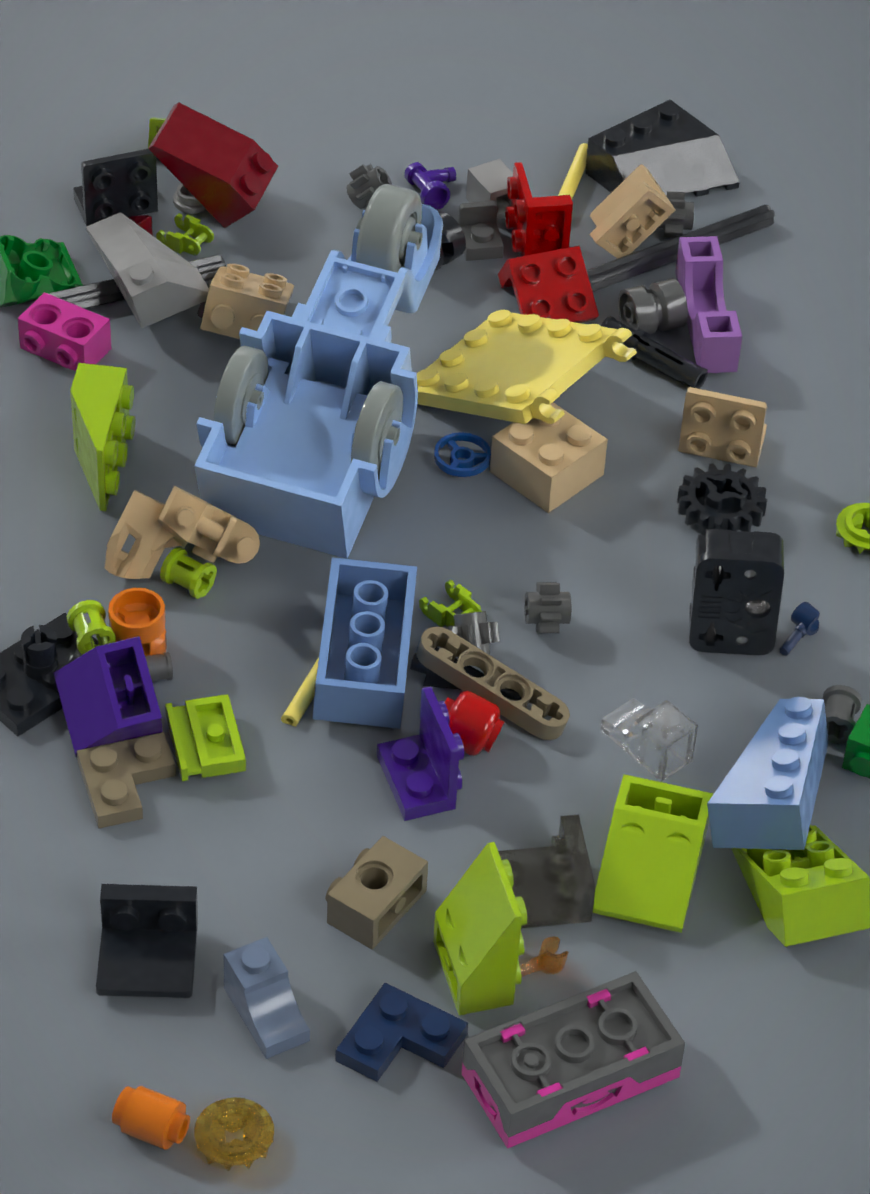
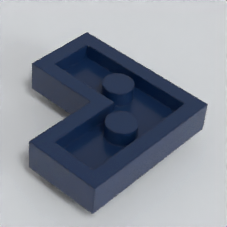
[335,983,468,1082]

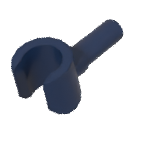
[779,602,820,656]

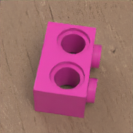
[18,292,112,371]

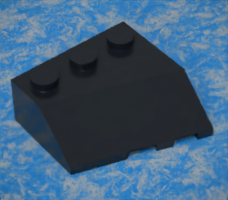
[585,99,740,197]

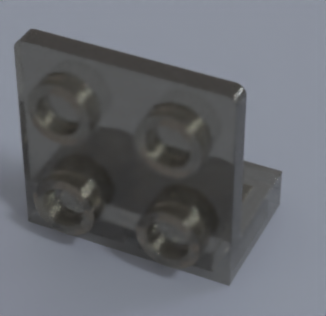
[498,814,596,929]

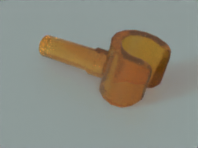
[520,936,569,977]

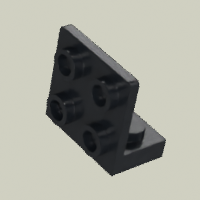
[73,149,158,226]
[96,884,198,998]

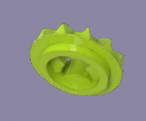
[836,503,870,554]

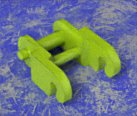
[156,213,214,255]
[419,580,482,627]

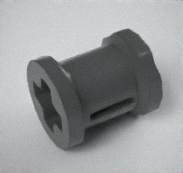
[822,685,862,744]

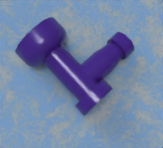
[404,162,456,210]

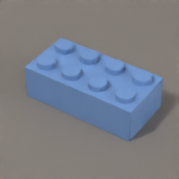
[313,557,417,729]

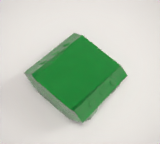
[0,235,83,308]

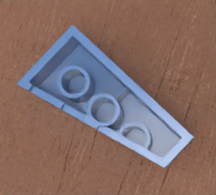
[707,697,829,850]

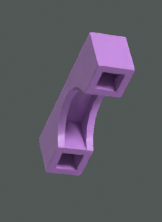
[675,236,742,373]

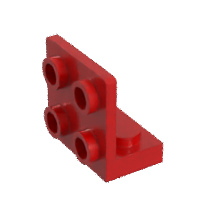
[505,162,573,257]
[498,245,599,323]

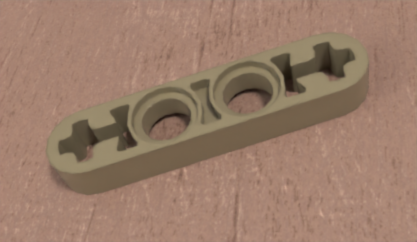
[416,626,570,740]

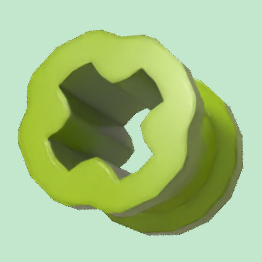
[160,547,217,599]
[67,600,116,655]

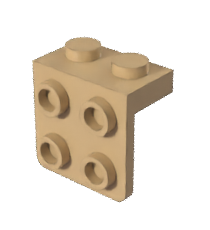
[200,264,294,339]

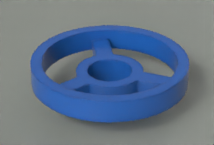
[434,432,491,477]

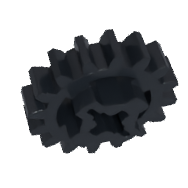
[677,463,768,534]

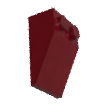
[148,102,278,228]

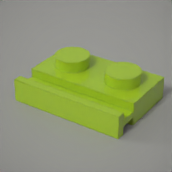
[165,694,246,781]

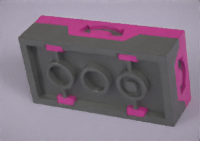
[462,971,685,1149]

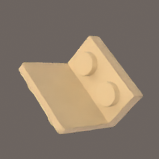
[590,164,675,259]
[678,387,767,468]

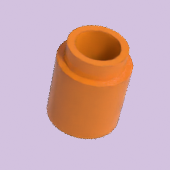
[112,1086,190,1150]

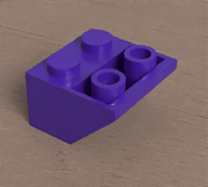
[54,636,162,757]

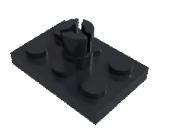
[0,613,99,736]

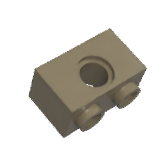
[325,836,428,950]

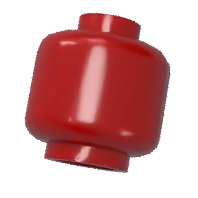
[445,691,505,756]

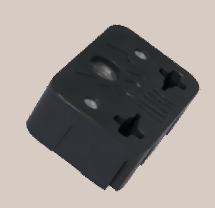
[689,529,784,655]

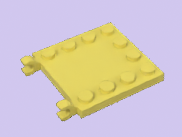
[417,310,637,424]

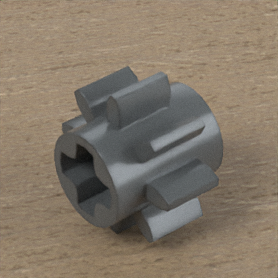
[346,164,392,209]
[658,191,694,238]
[524,582,572,633]
[444,611,500,654]

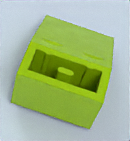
[70,363,136,511]
[590,774,713,933]
[731,825,870,947]
[433,842,527,1016]

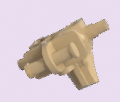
[105,486,260,579]

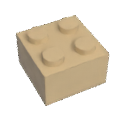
[490,402,608,513]

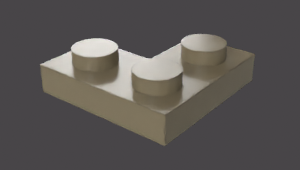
[77,732,176,829]

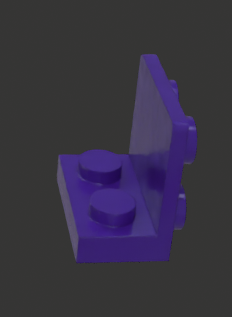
[377,686,464,821]

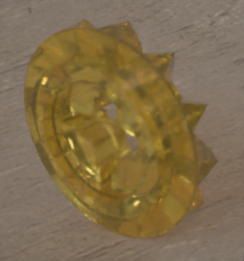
[194,1097,274,1171]

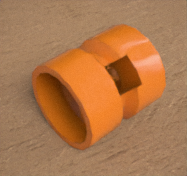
[108,588,167,656]

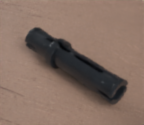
[601,316,708,389]

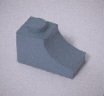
[223,937,310,1059]

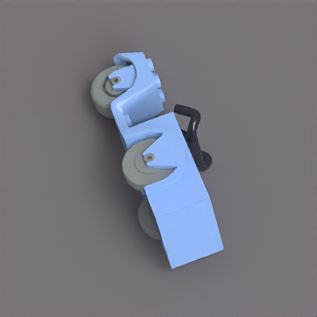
[194,184,443,559]

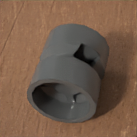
[618,278,688,334]

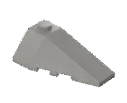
[86,212,209,328]

